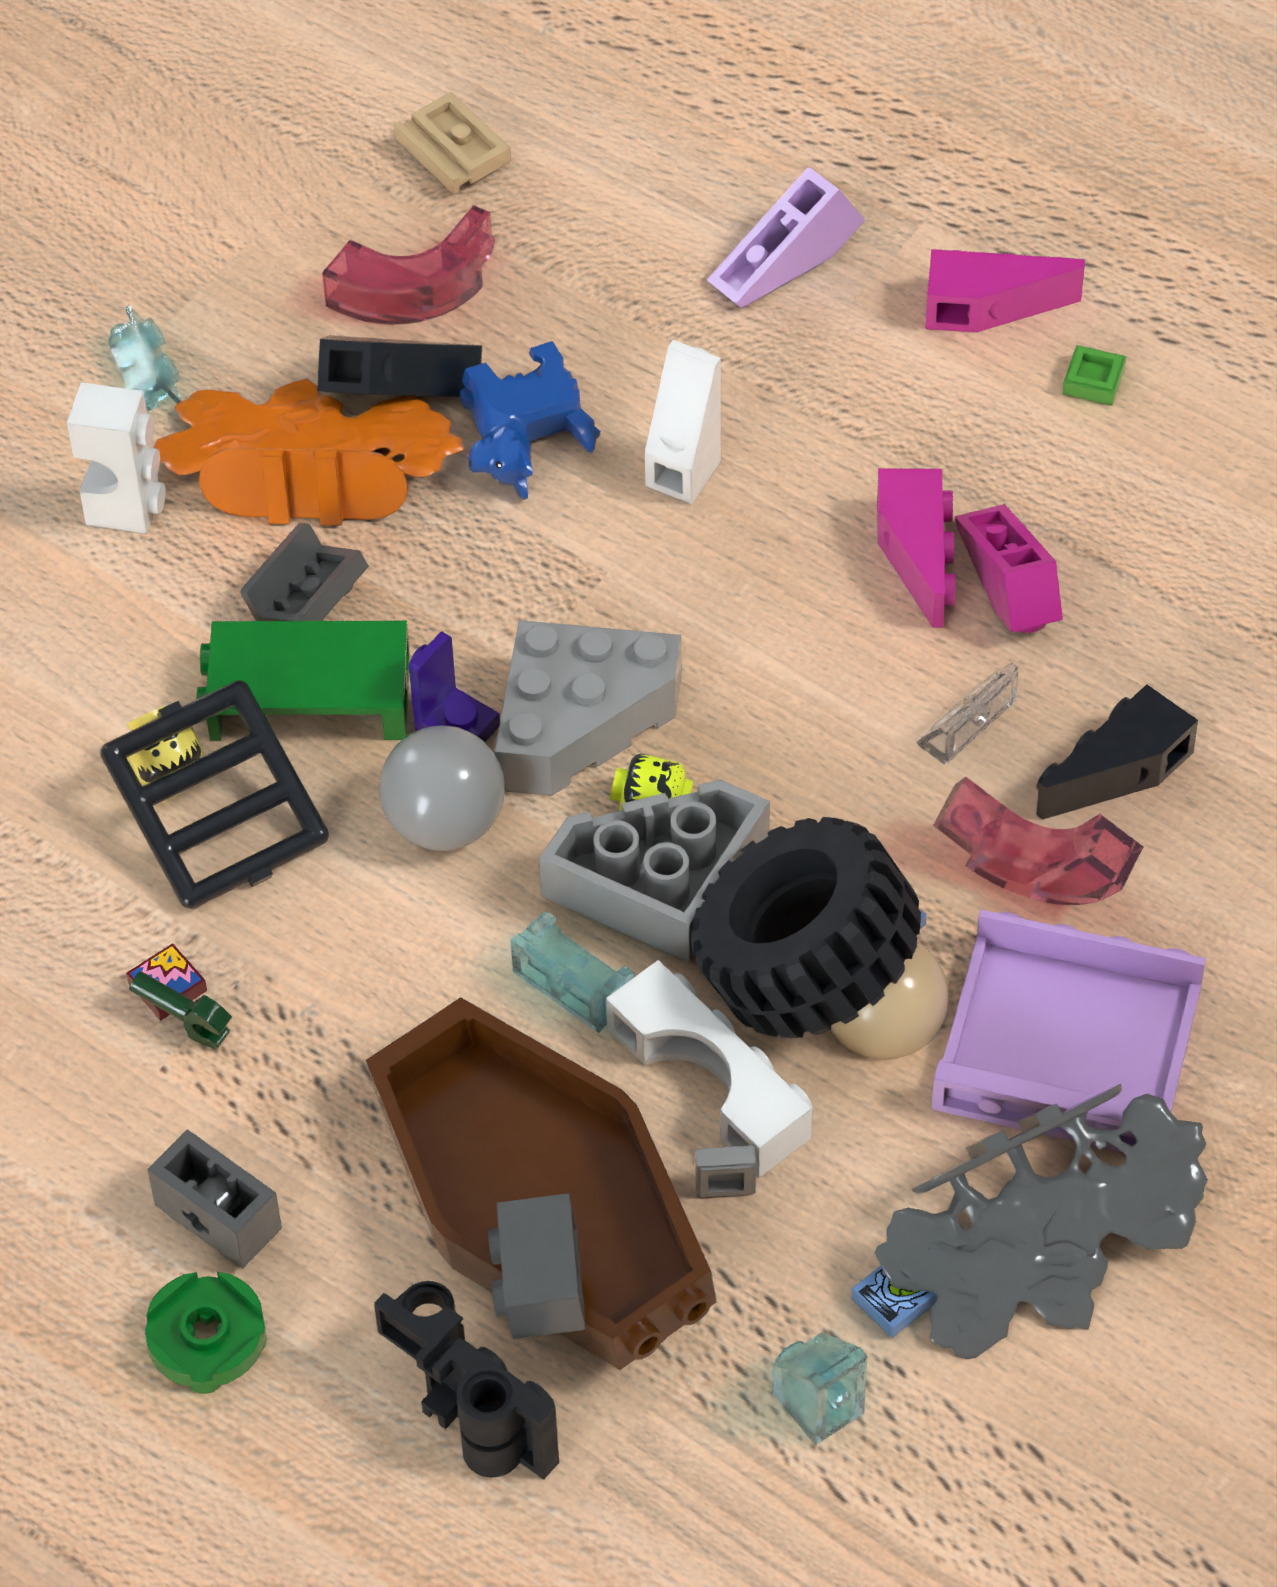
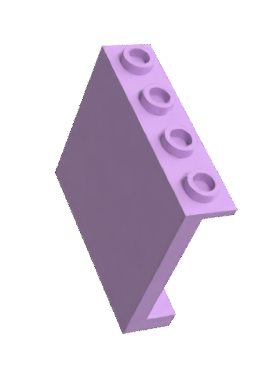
[931,910,1206,1152]

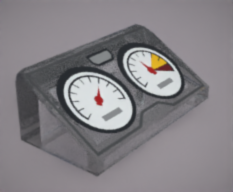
[916,662,1019,764]

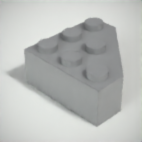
[495,620,682,796]
[539,779,770,963]

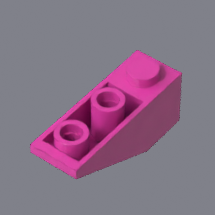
[925,249,1085,333]
[877,468,955,627]

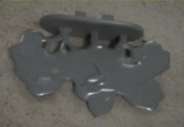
[874,1084,1208,1359]

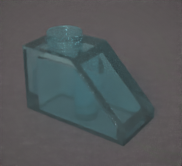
[772,1332,867,1446]

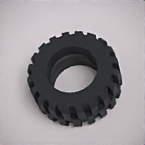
[691,817,921,1038]

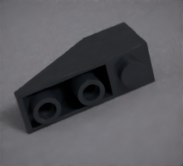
[317,335,483,397]
[1036,684,1198,820]

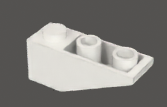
[645,340,721,504]

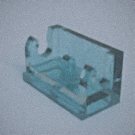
[510,911,635,1033]

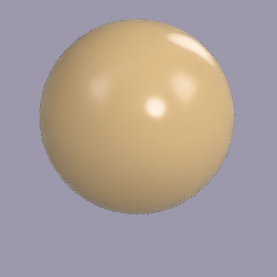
[830,942,949,1059]

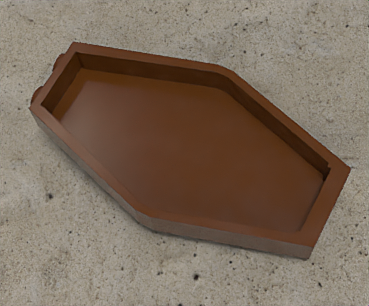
[366,997,717,1370]

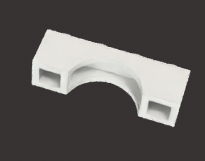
[606,960,813,1178]

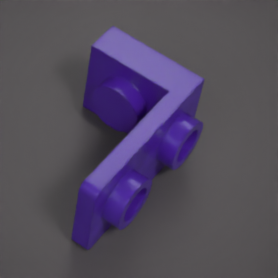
[408,631,500,742]

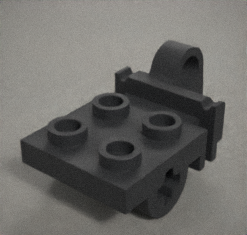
[374,1281,559,1480]

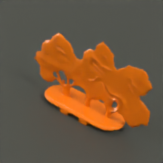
[154,378,465,526]

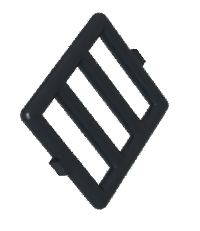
[100,680,329,909]

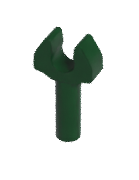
[129,971,232,1049]

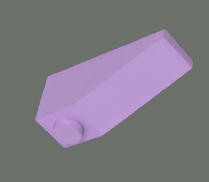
[707,166,865,308]

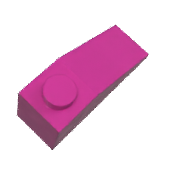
[955,504,1063,633]

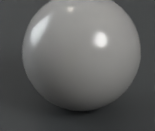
[379,725,505,851]

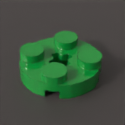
[145,1272,267,1394]

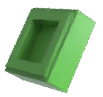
[1062,345,1127,406]

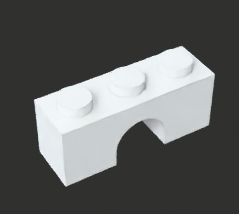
[67,382,166,534]

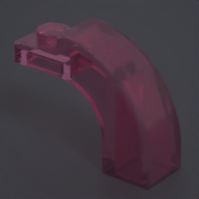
[322,205,495,325]
[933,777,1143,905]

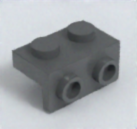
[240,522,369,621]

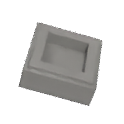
[695,1145,756,1198]

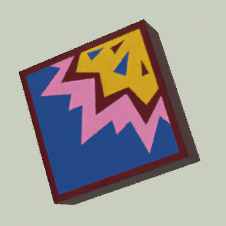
[126,943,207,1021]

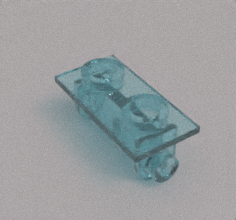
[108,305,182,411]

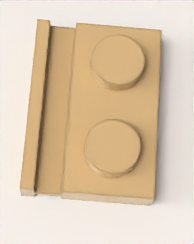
[394,92,511,194]

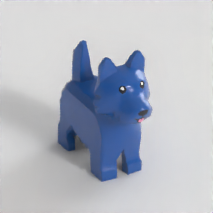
[460,341,601,500]

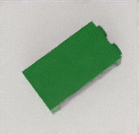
[196,620,410,741]

